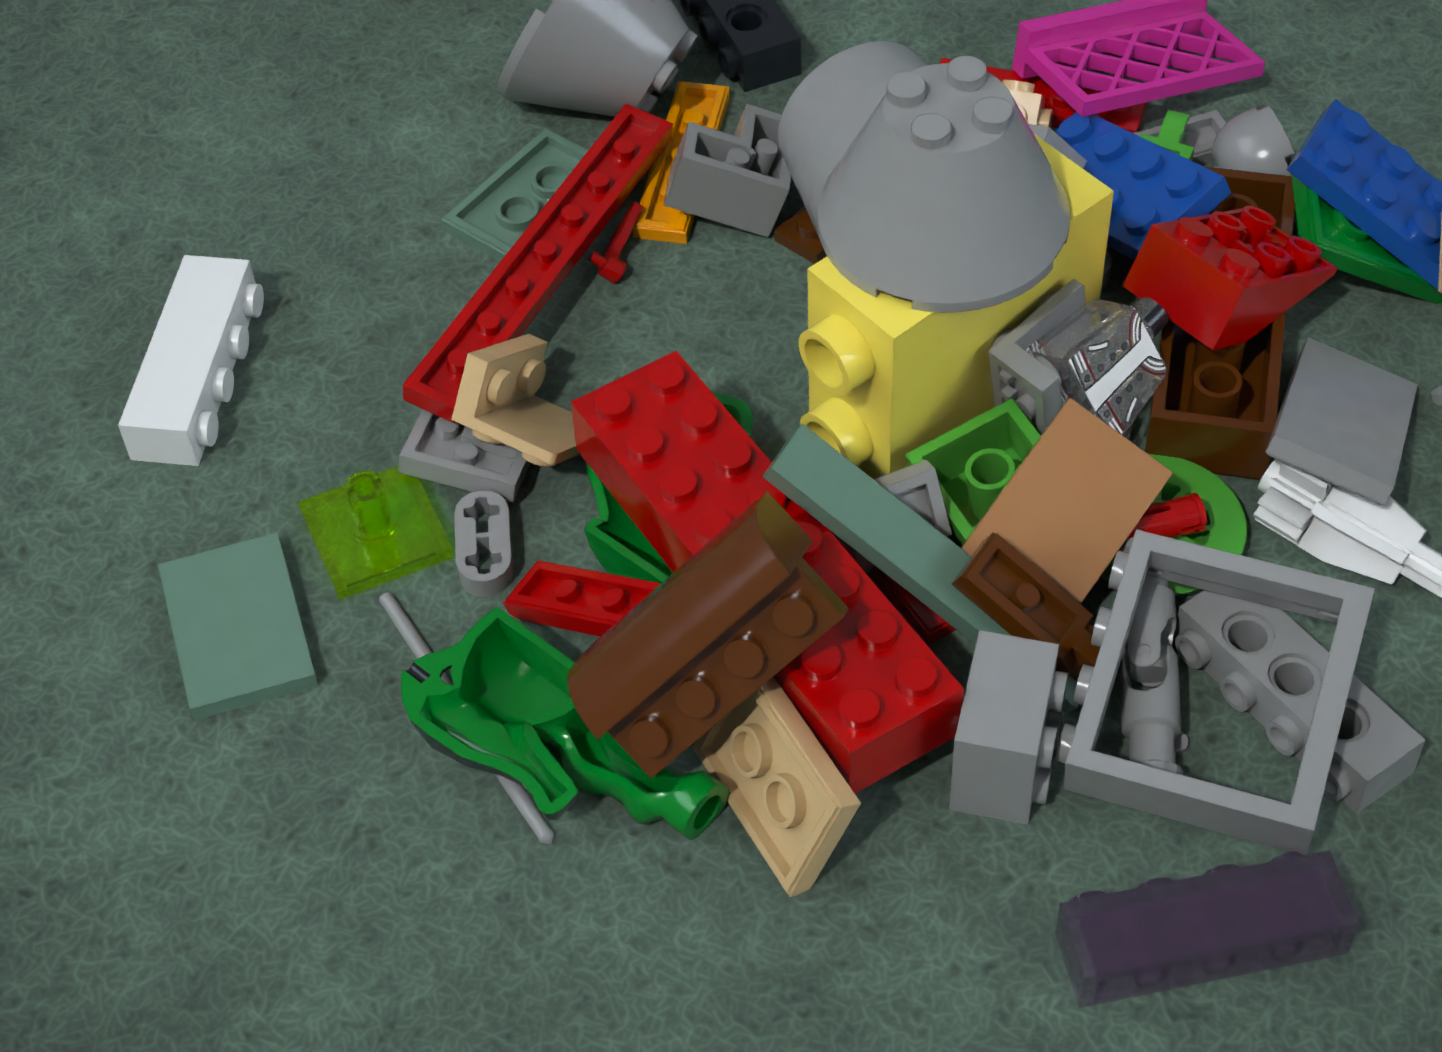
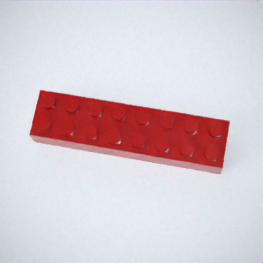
[571,350,964,794]

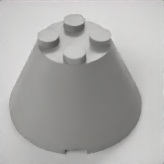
[496,0,699,117]
[817,56,1070,313]

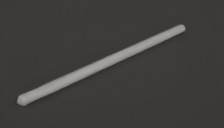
[379,592,554,844]

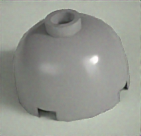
[1212,103,1295,209]

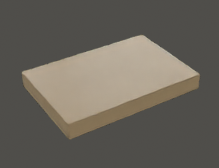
[693,676,861,897]

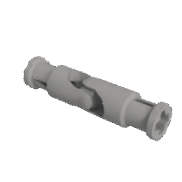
[1116,537,1183,775]

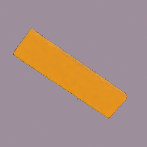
[632,81,730,244]

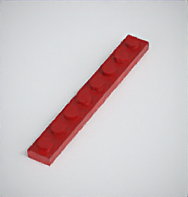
[403,104,673,424]

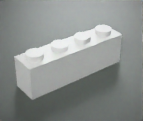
[118,255,264,466]

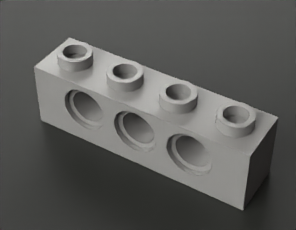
[1173,590,1425,814]

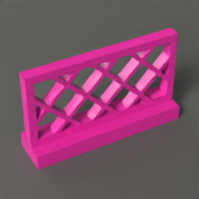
[1012,0,1265,117]

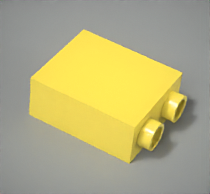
[799,133,1114,479]

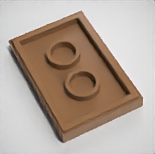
[960,398,1173,604]

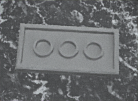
[1265,337,1418,505]

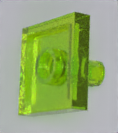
[297,465,454,600]

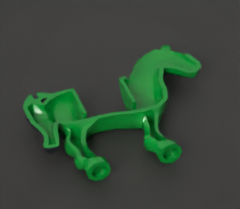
[401,376,753,840]

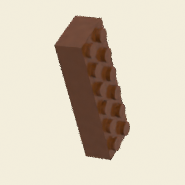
[1145,166,1295,479]

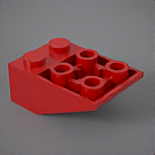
[1123,206,1338,351]

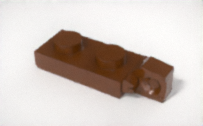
[951,532,1100,681]

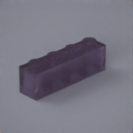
[1055,850,1360,1008]

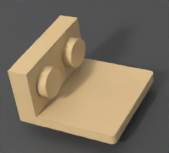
[451,334,579,467]

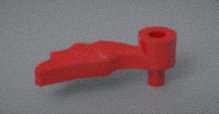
[588,201,643,284]

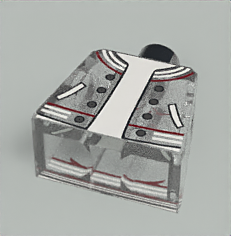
[1025,297,1169,435]

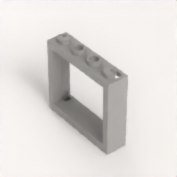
[1055,529,1375,857]

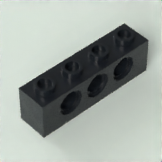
[679,0,801,93]

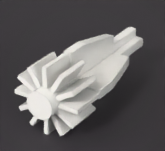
[1253,459,1442,598]

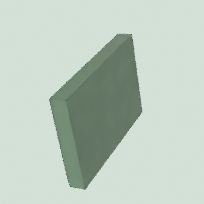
[440,128,588,261]
[157,532,319,720]

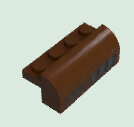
[567,492,849,778]

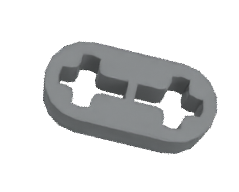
[454,490,514,597]

